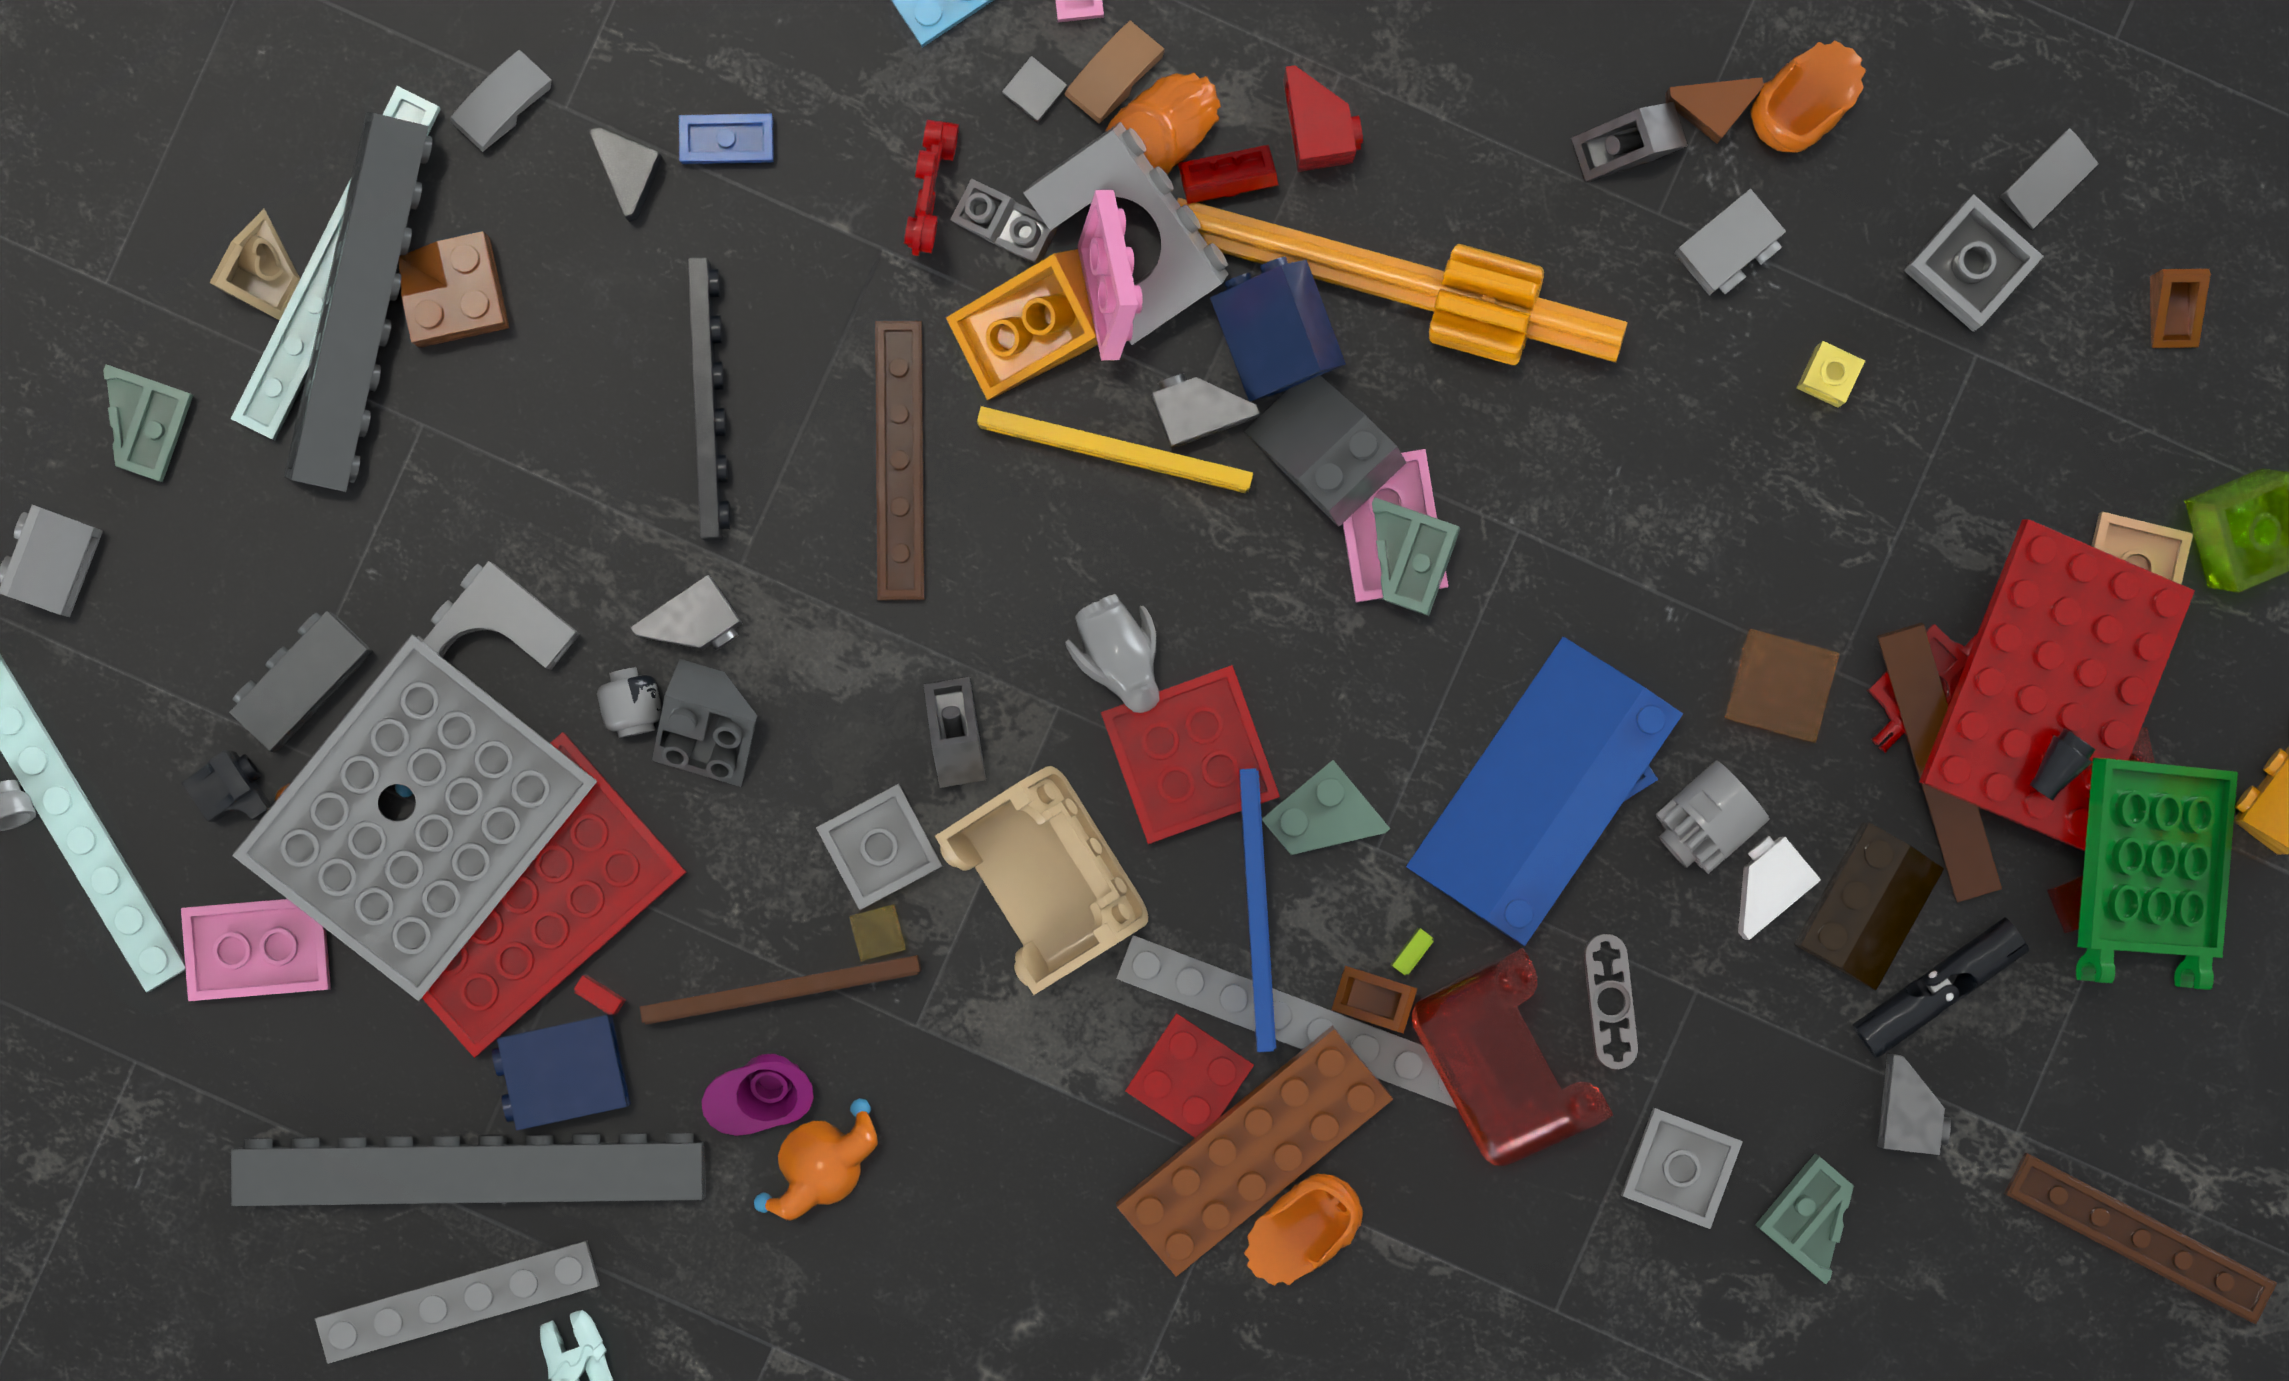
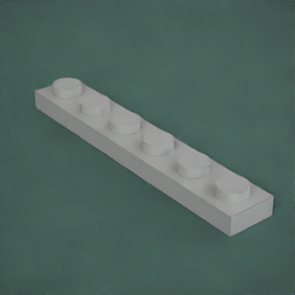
[315,1240,600,1364]

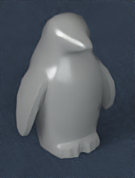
[1065,594,1159,713]

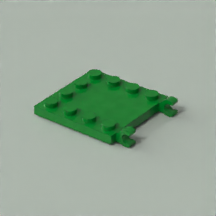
[2076,758,2238,990]

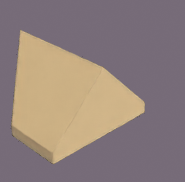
[210,209,300,320]

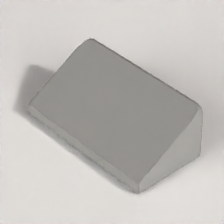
[2000,128,2098,230]

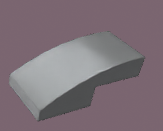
[450,50,552,152]
[950,179,1059,264]

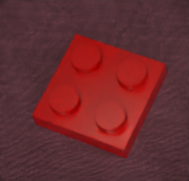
[1125,1013,1254,1138]

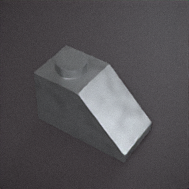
[1571,102,1688,182]
[1152,373,1259,449]
[630,575,743,651]
[924,677,986,788]
[1877,1054,1951,1155]

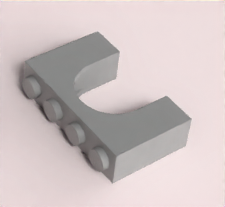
[1023,122,1228,345]
[417,561,580,670]

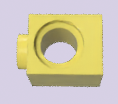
[1796,341,1865,408]

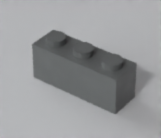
[229,611,374,752]

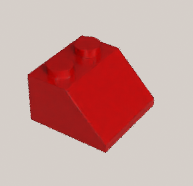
[1283,65,1363,172]

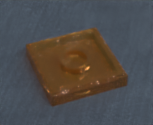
[1724,629,1840,743]

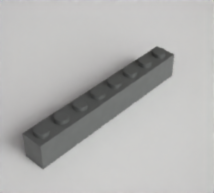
[284,112,432,492]

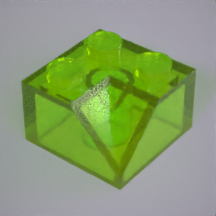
[2184,469,2289,592]

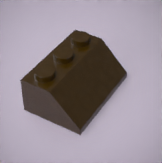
[1794,822,1944,990]

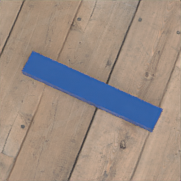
[1239,768,1276,1052]

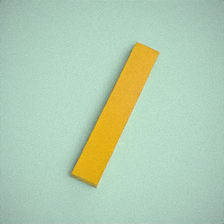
[977,406,1253,493]

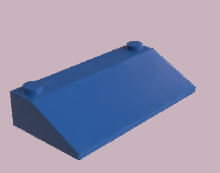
[1406,637,1683,946]

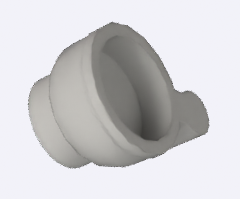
[0,780,36,831]

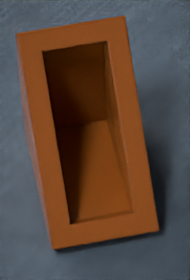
[1665,77,1763,144]
[2150,269,2211,348]
[1331,966,1418,1034]

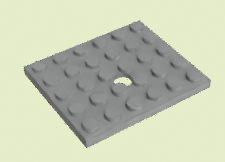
[232,634,597,1001]

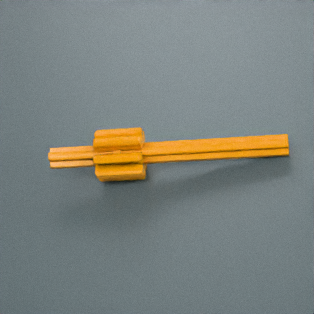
[1177,197,1628,365]

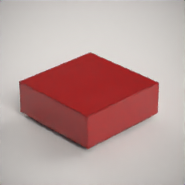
[574,975,626,1015]

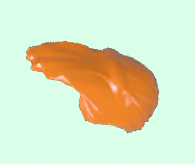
[1751,40,1866,153]
[1105,73,1221,175]
[1244,1174,1363,1286]

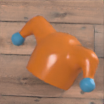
[754,1098,878,1221]

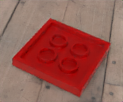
[1101,665,1280,844]

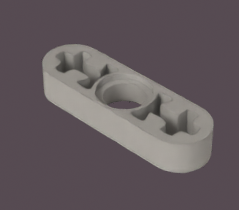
[1584,934,1638,1069]

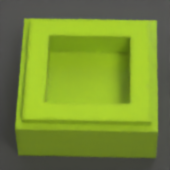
[1390,928,1434,975]

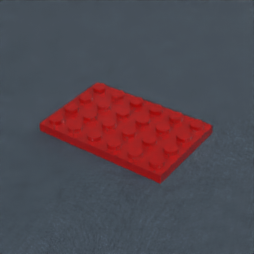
[1919,519,2195,851]
[422,732,687,1058]

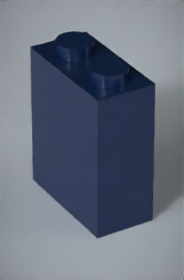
[1210,256,1346,402]
[492,1014,631,1131]

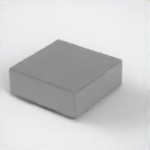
[1002,56,1067,123]

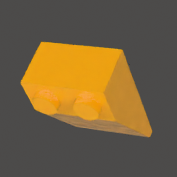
[946,249,1098,400]

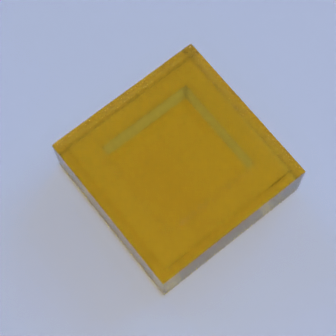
[849,904,906,961]

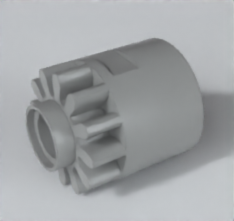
[1656,760,1770,874]

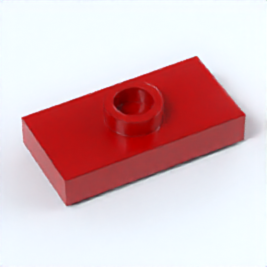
[1178,145,1278,204]

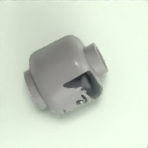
[597,667,662,738]

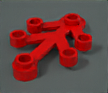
[904,119,959,256]

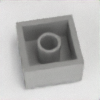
[1904,194,2044,332]

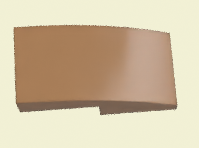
[1065,21,1165,124]

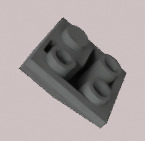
[652,659,757,787]

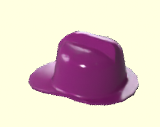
[701,1054,814,1136]

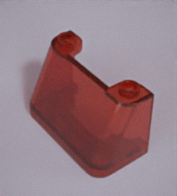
[1412,948,1613,1166]

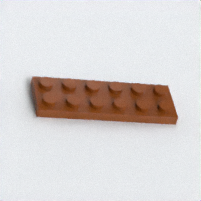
[1116,1025,1393,1277]

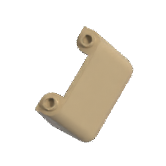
[935,766,1148,995]

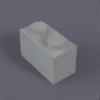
[1674,189,1786,296]

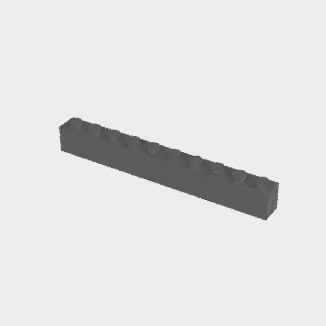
[231,1132,706,1206]

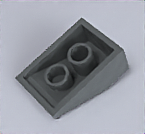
[1244,376,1406,527]

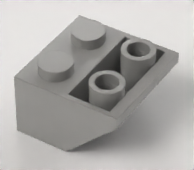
[0,505,103,617]

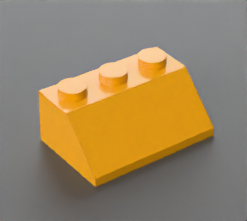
[2234,747,2289,855]

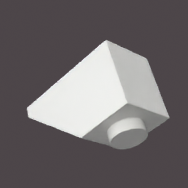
[1738,836,1821,940]

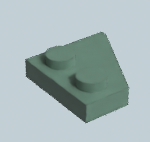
[103,364,193,483]
[1372,497,1461,616]
[1262,760,1390,855]
[1755,1154,1854,1284]

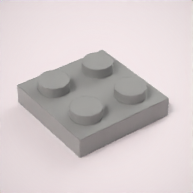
[816,784,943,910]
[1621,1108,1743,1229]

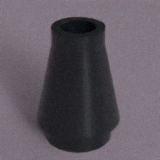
[2029,728,2096,801]

